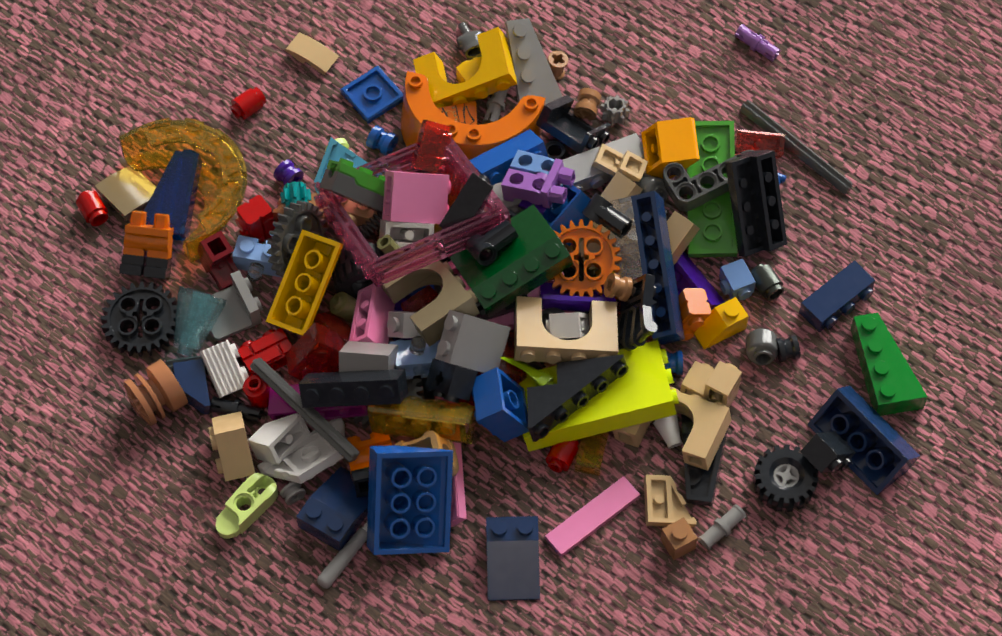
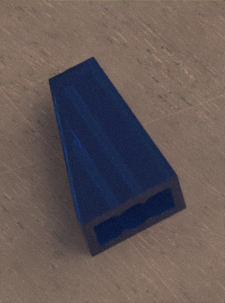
[144,149,202,241]

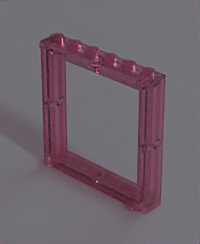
[314,130,511,287]

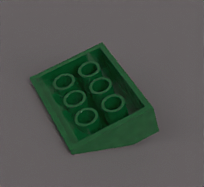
[450,204,573,318]

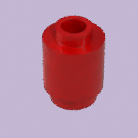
[230,87,266,120]
[76,190,108,226]
[243,375,270,408]
[545,440,579,473]

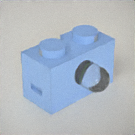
[232,235,282,282]
[390,336,439,379]

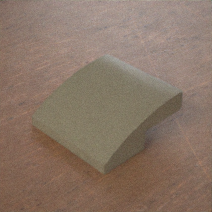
[95,165,164,221]

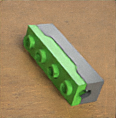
[319,158,385,213]

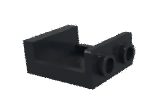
[536,95,612,154]

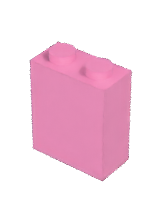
[382,171,451,224]

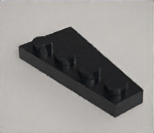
[681,414,728,507]

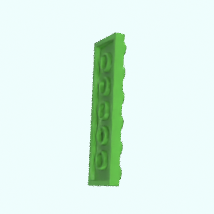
[687,121,737,257]

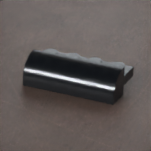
[725,150,787,257]

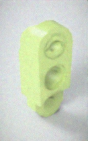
[216,473,278,539]

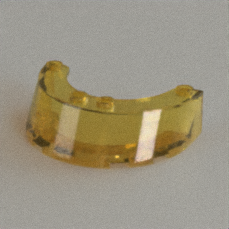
[119,118,247,263]

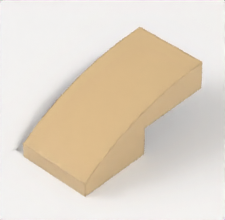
[285,33,339,75]
[592,144,648,182]

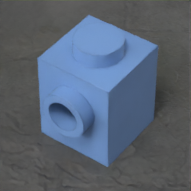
[719,258,756,300]

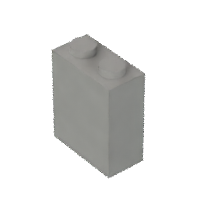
[435,309,511,373]

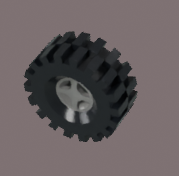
[753,444,819,512]

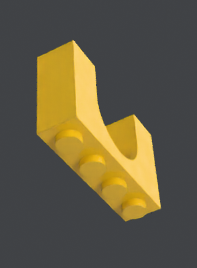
[413,27,517,108]

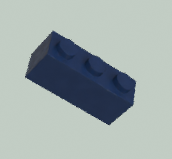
[799,260,875,332]

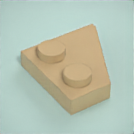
[644,474,697,527]

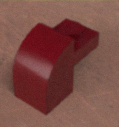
[197,231,238,291]

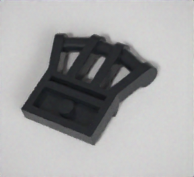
[617,273,658,351]

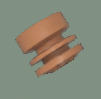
[123,359,188,426]

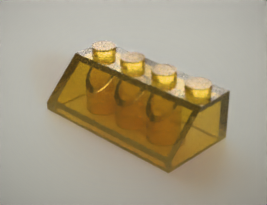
[367,396,476,444]

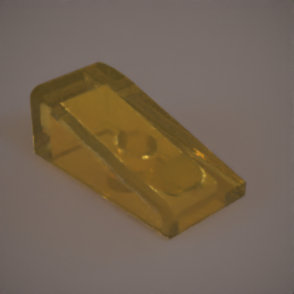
[575,432,609,476]

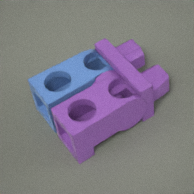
[501,150,576,208]

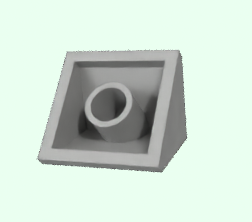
[339,341,398,372]

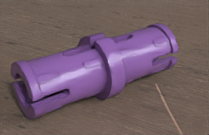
[734,24,781,62]

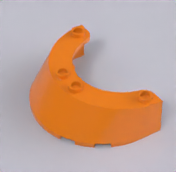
[401,71,546,183]

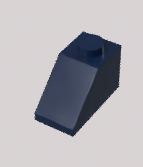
[172,359,210,415]

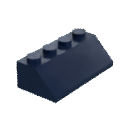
[807,386,920,496]

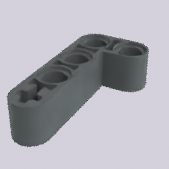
[663,150,754,212]

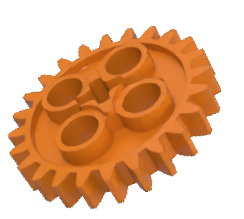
[547,219,622,297]

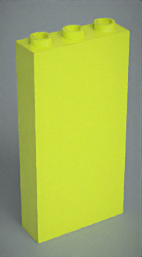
[512,340,679,451]

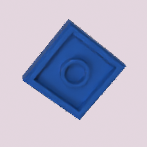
[340,65,404,124]

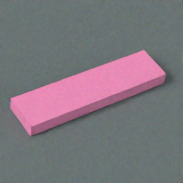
[545,476,640,557]

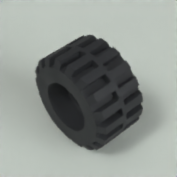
[332,242,392,299]

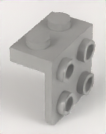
[198,270,263,341]

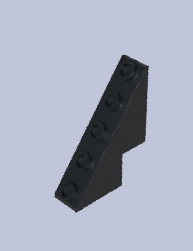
[432,172,494,257]
[527,354,628,442]

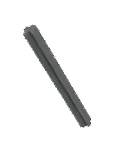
[740,100,853,194]
[250,358,360,462]

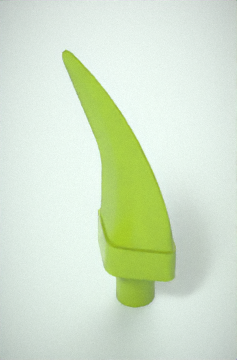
[500,357,555,386]

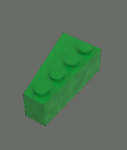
[850,313,928,416]

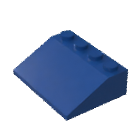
[367,445,453,555]

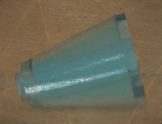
[174,286,227,357]

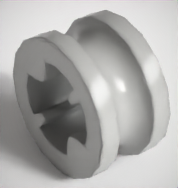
[280,482,306,505]

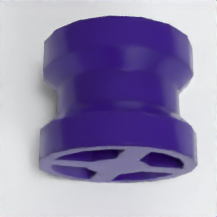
[273,160,304,186]

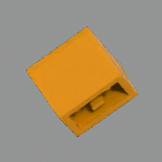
[641,117,700,179]

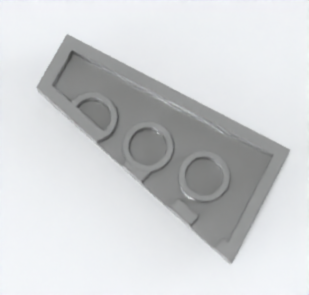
[505,18,563,104]

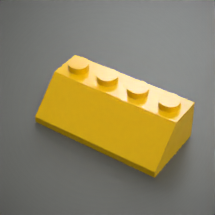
[266,229,344,337]

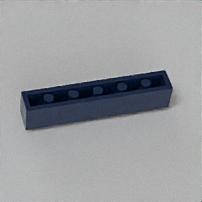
[631,191,685,345]

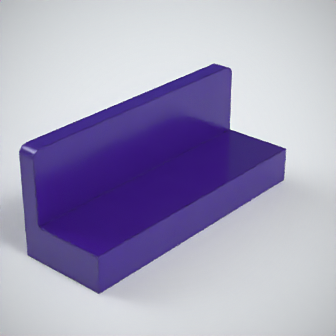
[674,252,725,310]
[540,282,616,311]

